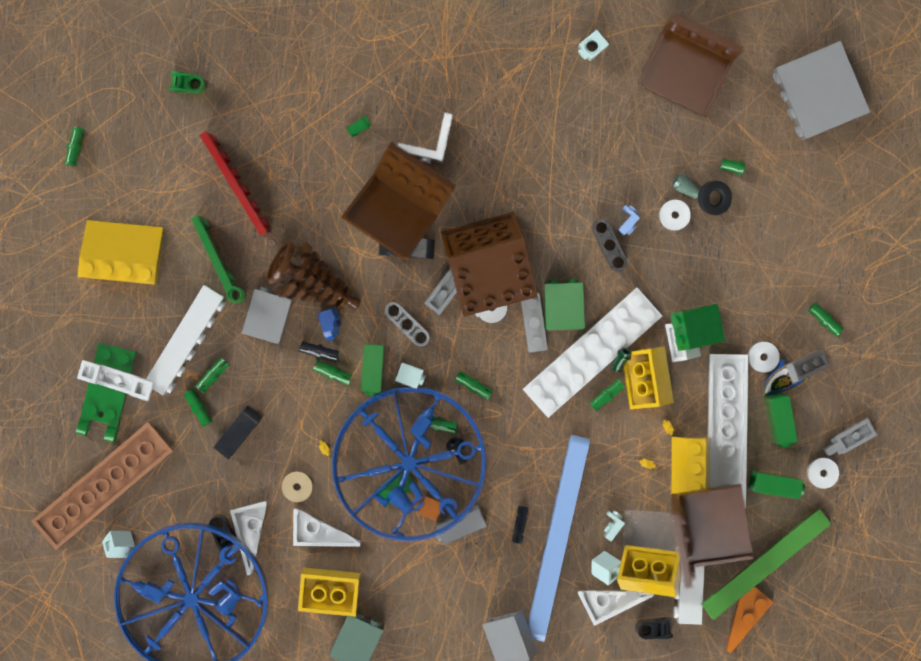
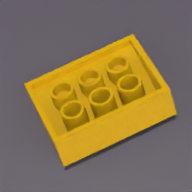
[78,220,164,285]

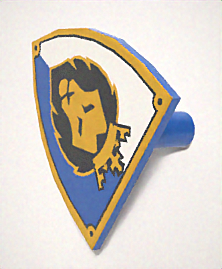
[763,359,809,396]

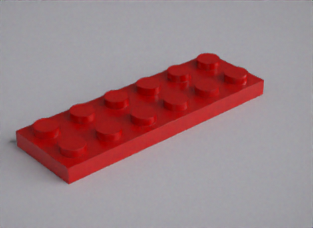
[199,131,271,236]

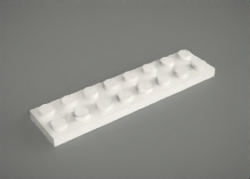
[523,288,662,418]
[708,354,748,508]

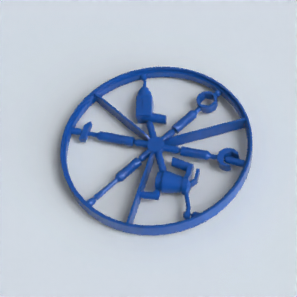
[332,387,487,542]
[114,523,269,661]

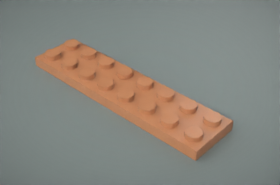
[31,422,174,550]

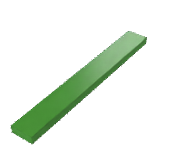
[701,509,831,620]

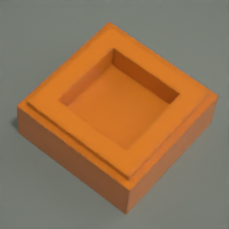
[419,496,441,521]

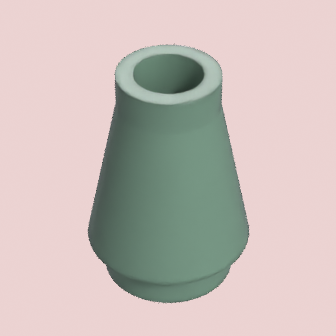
[672,173,700,199]

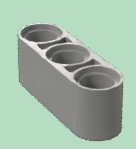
[385,302,430,346]

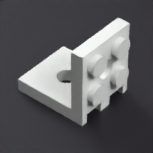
[398,113,452,164]

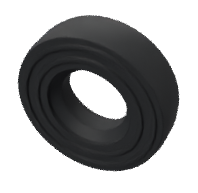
[698,181,732,215]

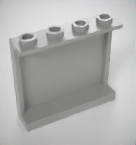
[773,41,870,141]

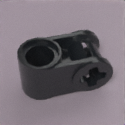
[209,514,237,552]
[635,617,673,640]

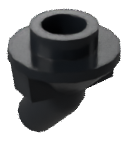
[446,437,467,465]

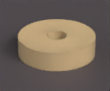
[282,471,313,502]

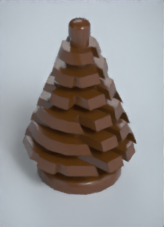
[266,241,361,310]

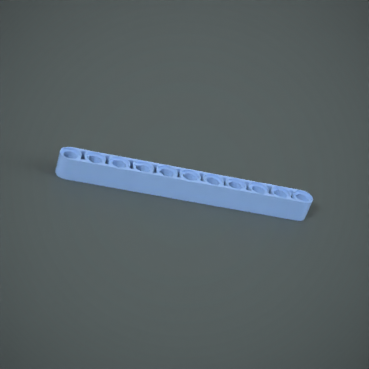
[528,434,590,642]

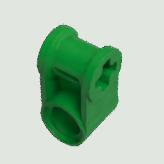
[168,71,207,94]

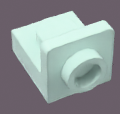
[604,510,625,542]

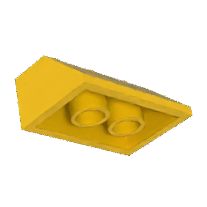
[624,346,674,409]
[671,437,710,494]
[617,545,681,597]
[298,567,360,617]

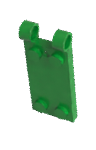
[191,215,246,303]
[76,343,137,443]

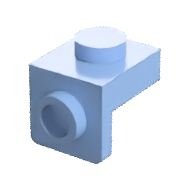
[617,205,639,236]

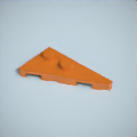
[727,587,774,653]

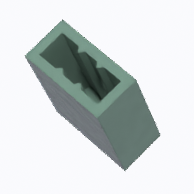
[329,611,384,661]

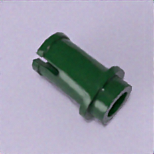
[611,348,631,373]

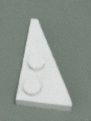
[230,501,267,575]
[293,508,361,547]
[577,590,654,626]

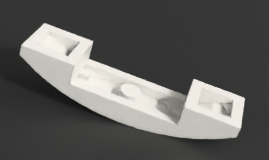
[77,360,154,401]

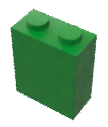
[544,279,585,330]
[670,303,725,351]
[361,344,385,396]
[764,394,798,448]
[748,470,805,499]

